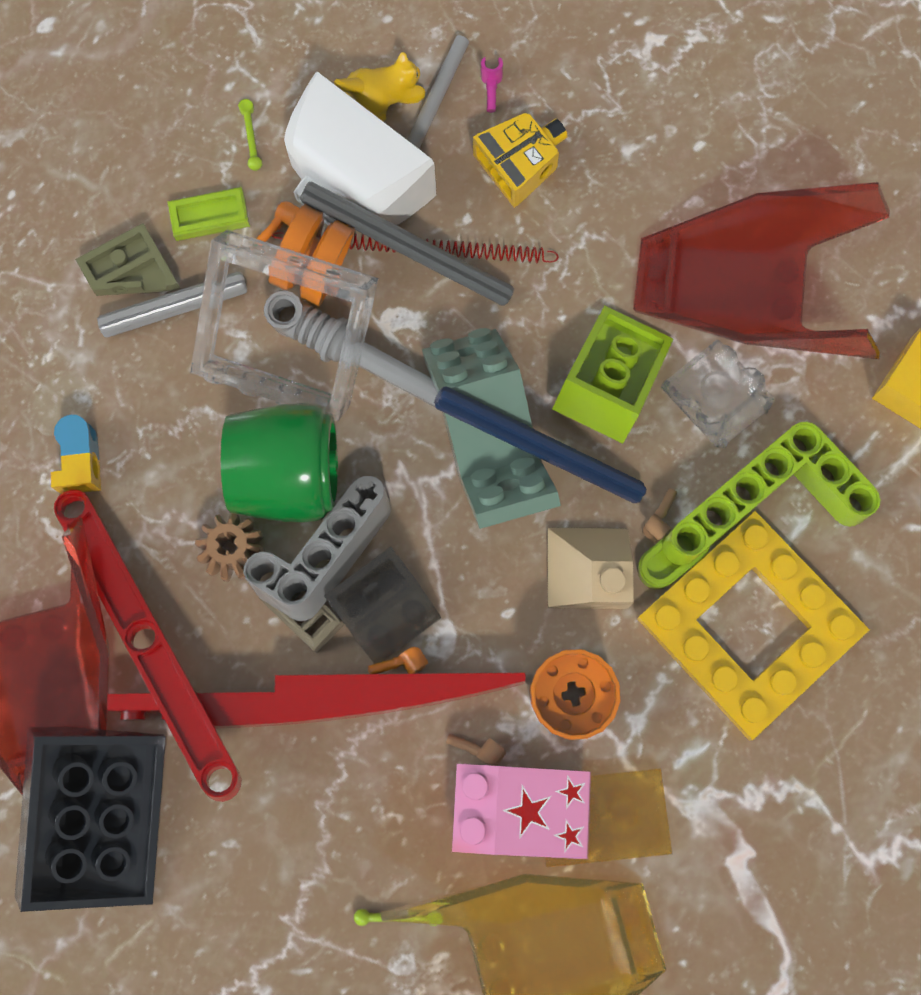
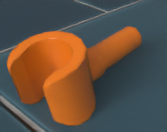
[255,202,300,246]
[368,647,428,674]

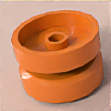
[269,204,355,307]

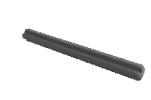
[300,182,514,306]

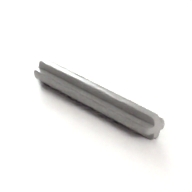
[97,272,247,337]

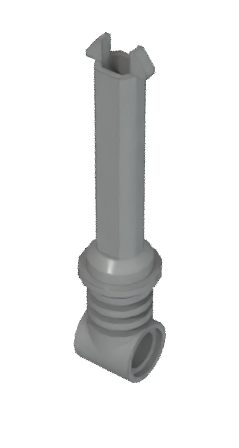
[264,290,437,408]

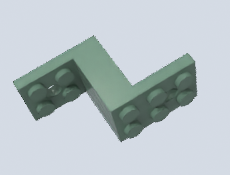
[422,328,561,529]

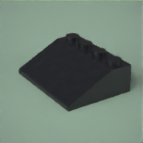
[15,727,166,912]

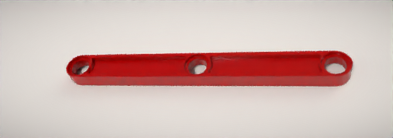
[54,489,242,802]

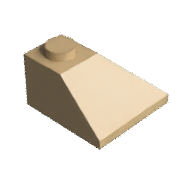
[548,528,634,609]

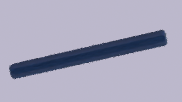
[434,386,647,504]

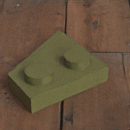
[75,223,180,296]

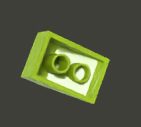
[552,305,674,444]

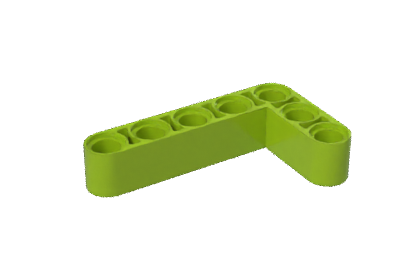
[663,422,881,565]

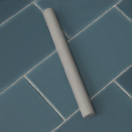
[407,35,469,149]

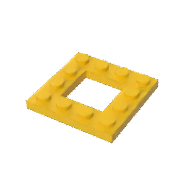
[637,511,870,741]

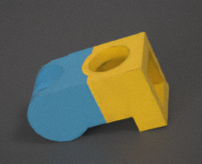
[51,415,101,494]

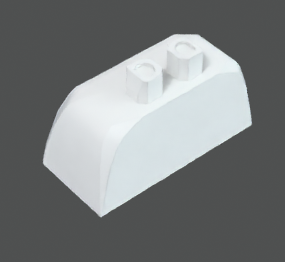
[284,72,436,225]

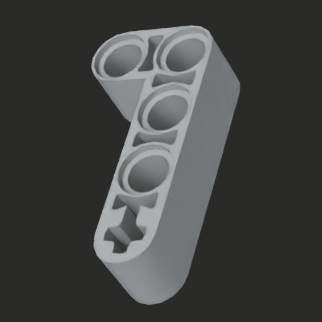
[243,476,391,621]

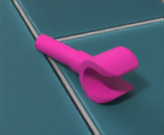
[481,57,503,113]

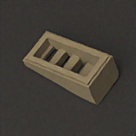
[259,591,345,653]

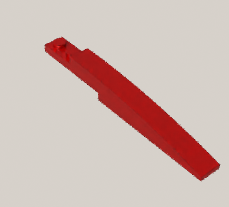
[107,673,526,728]

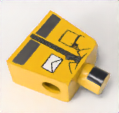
[473,113,568,208]

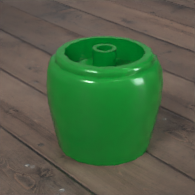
[220,403,338,522]

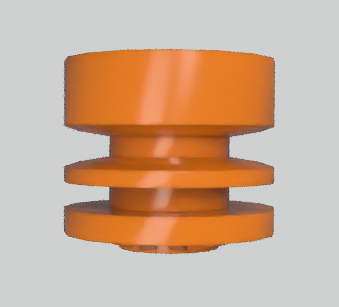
[530,649,620,740]

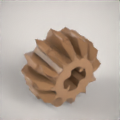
[195,513,265,582]

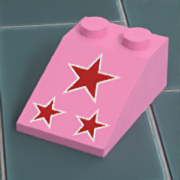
[452,764,591,859]

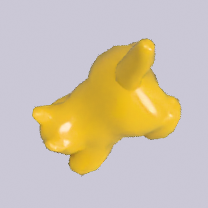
[334,52,426,122]

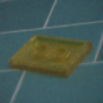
[545,768,672,867]

